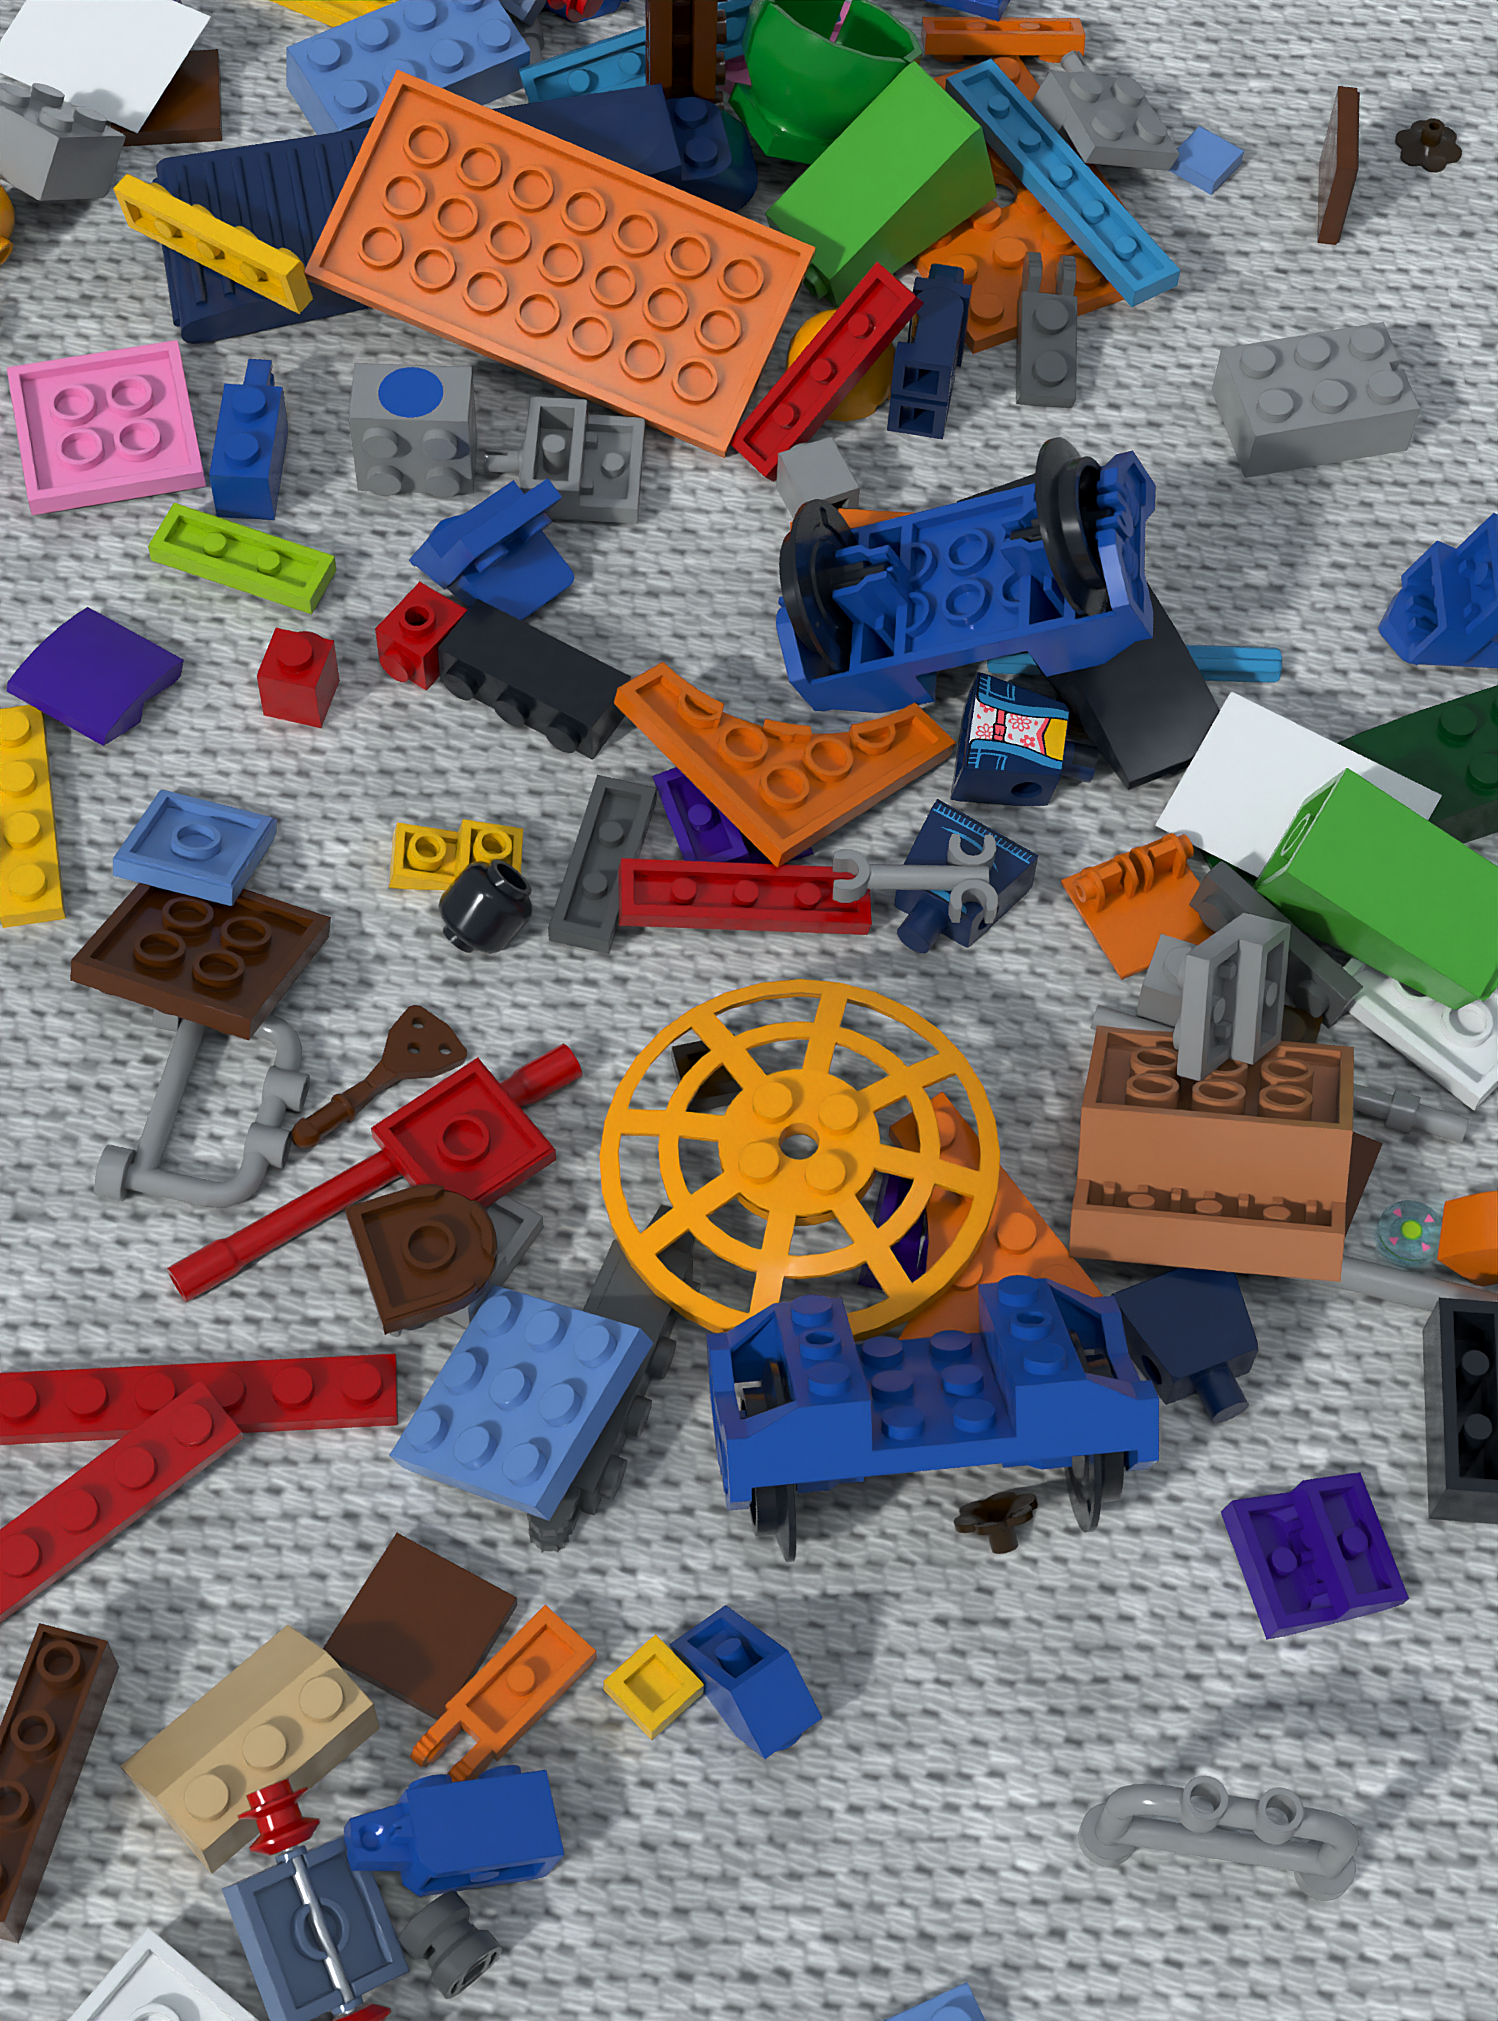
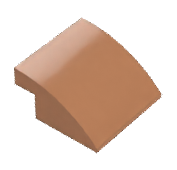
[1069,1026,1354,1282]

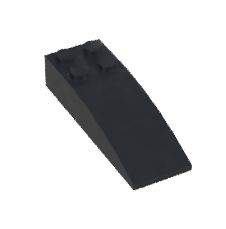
[957,473,1220,790]

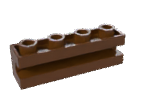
[645,0,727,110]
[0,1623,119,1944]

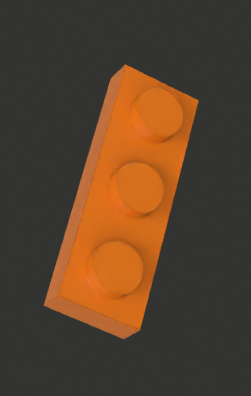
[921,17,1085,63]

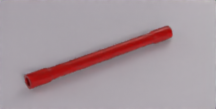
[166,1043,583,1303]

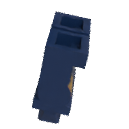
[887,263,972,440]

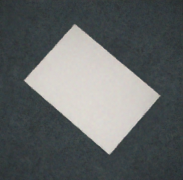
[0,0,211,133]
[1155,691,1442,877]

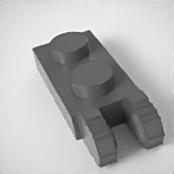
[1016,252,1077,408]

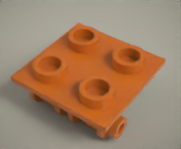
[1061,833,1216,980]

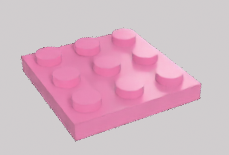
[6,340,206,515]

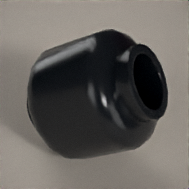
[438,859,532,954]

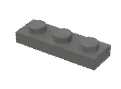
[548,775,657,954]
[1189,860,1363,1029]

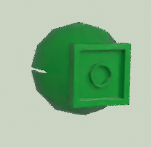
[728,0,923,165]

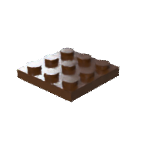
[70,883,331,1040]

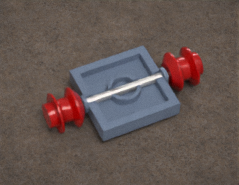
[222,1778,409,2021]

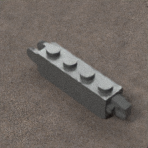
[527,1204,701,1553]

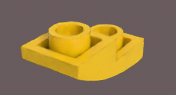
[389,819,523,890]

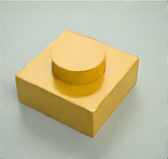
[603,1634,704,1740]

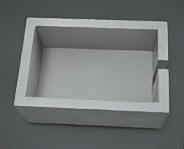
[1212,322,1420,478]

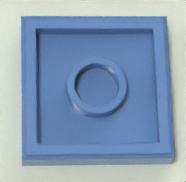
[113,789,277,906]

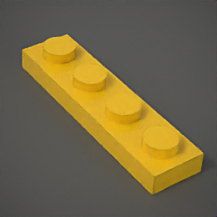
[113,173,313,314]
[0,705,66,928]

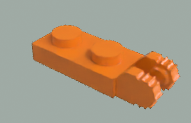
[409,1605,597,1782]

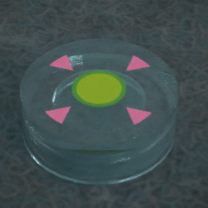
[1374,1200,1442,1269]

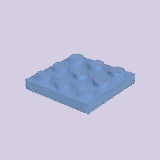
[389,1285,654,1521]

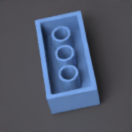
[286,0,531,135]

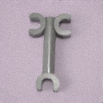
[833,834,998,923]

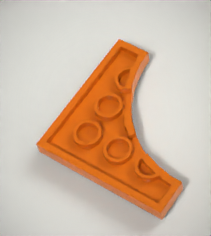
[614,662,956,868]
[888,1091,1104,1340]

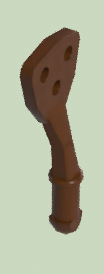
[291,1005,467,1149]

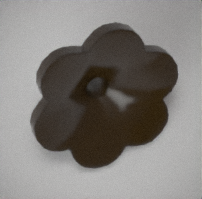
[1395,118,1462,173]
[954,1491,1038,1554]

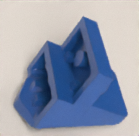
[409,478,574,621]
[1378,513,1498,669]

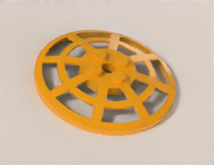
[599,979,1000,1342]

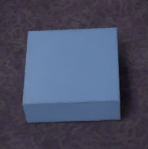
[1169,126,1244,195]

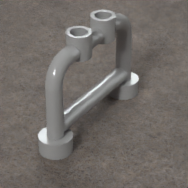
[94,1009,310,1208]
[1078,1776,1359,1901]

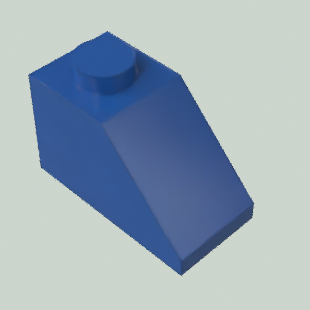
[669,1605,822,1759]

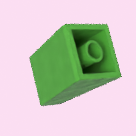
[765,61,998,308]
[1253,768,1498,1010]

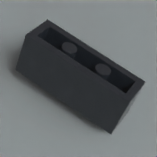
[437,599,631,760]
[1422,1297,1498,1524]

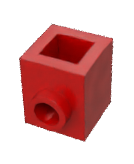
[375,581,467,691]
[256,628,340,728]

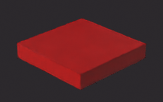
[371,1057,556,1209]

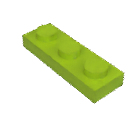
[148,503,337,615]

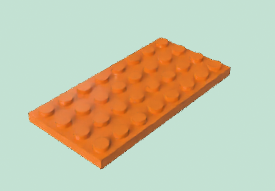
[304,69,816,458]

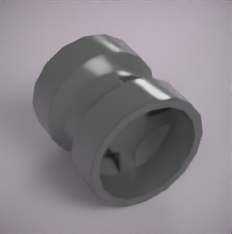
[398,1890,502,1999]

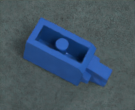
[209,359,288,520]
[344,1765,565,1897]

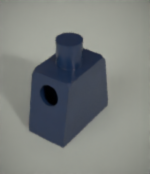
[1111,1267,1259,1423]

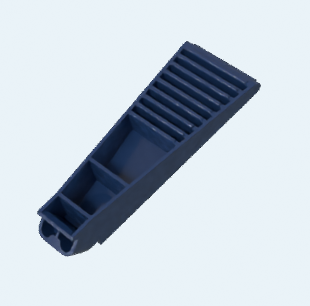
[152,83,758,344]

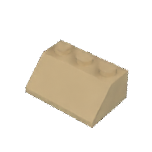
[120,1625,380,1874]

